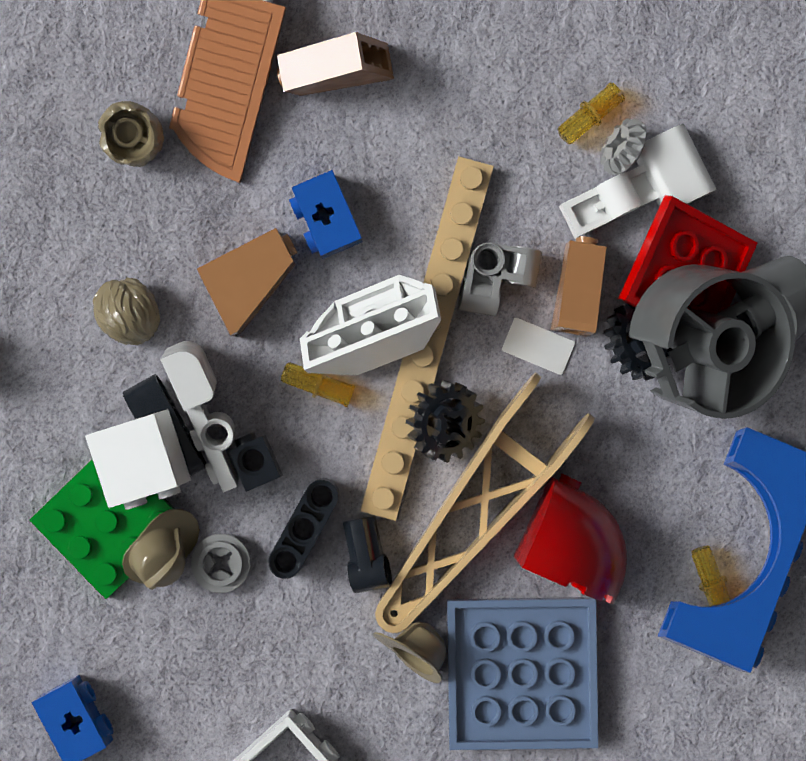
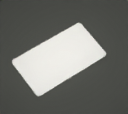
[502,318,575,375]

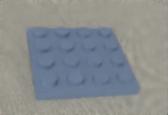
[447,597,598,750]

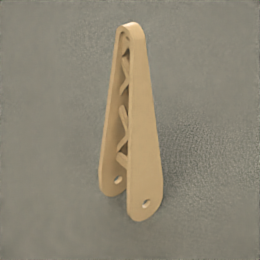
[375,372,595,633]

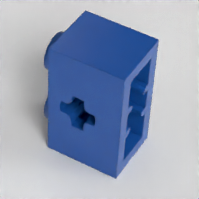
[289,170,363,259]
[31,675,114,761]

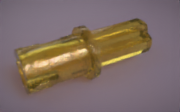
[557,82,625,144]
[281,362,355,407]
[691,545,731,606]

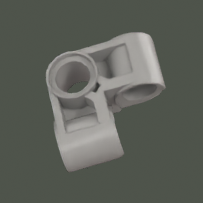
[459,242,542,317]

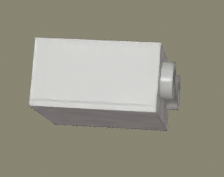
[85,409,191,510]

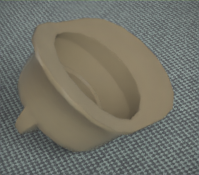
[122,509,200,590]
[373,622,447,683]

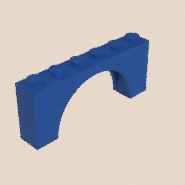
[658,427,806,673]

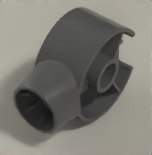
[629,256,806,419]

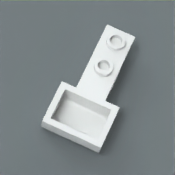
[559,124,717,239]
[160,341,238,493]

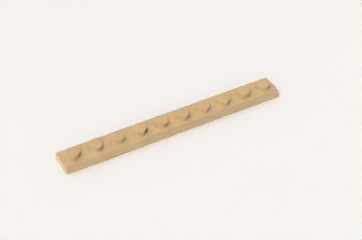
[360,156,494,521]

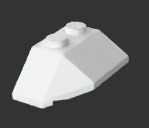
[300,275,441,375]

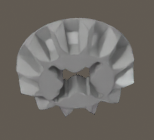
[600,118,646,175]
[191,534,250,593]

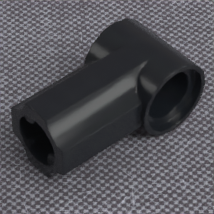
[343,516,392,593]

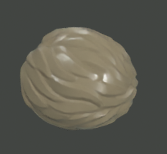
[98,101,164,167]
[93,278,160,345]

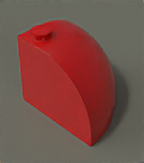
[514,473,627,604]

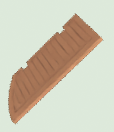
[169,0,286,183]

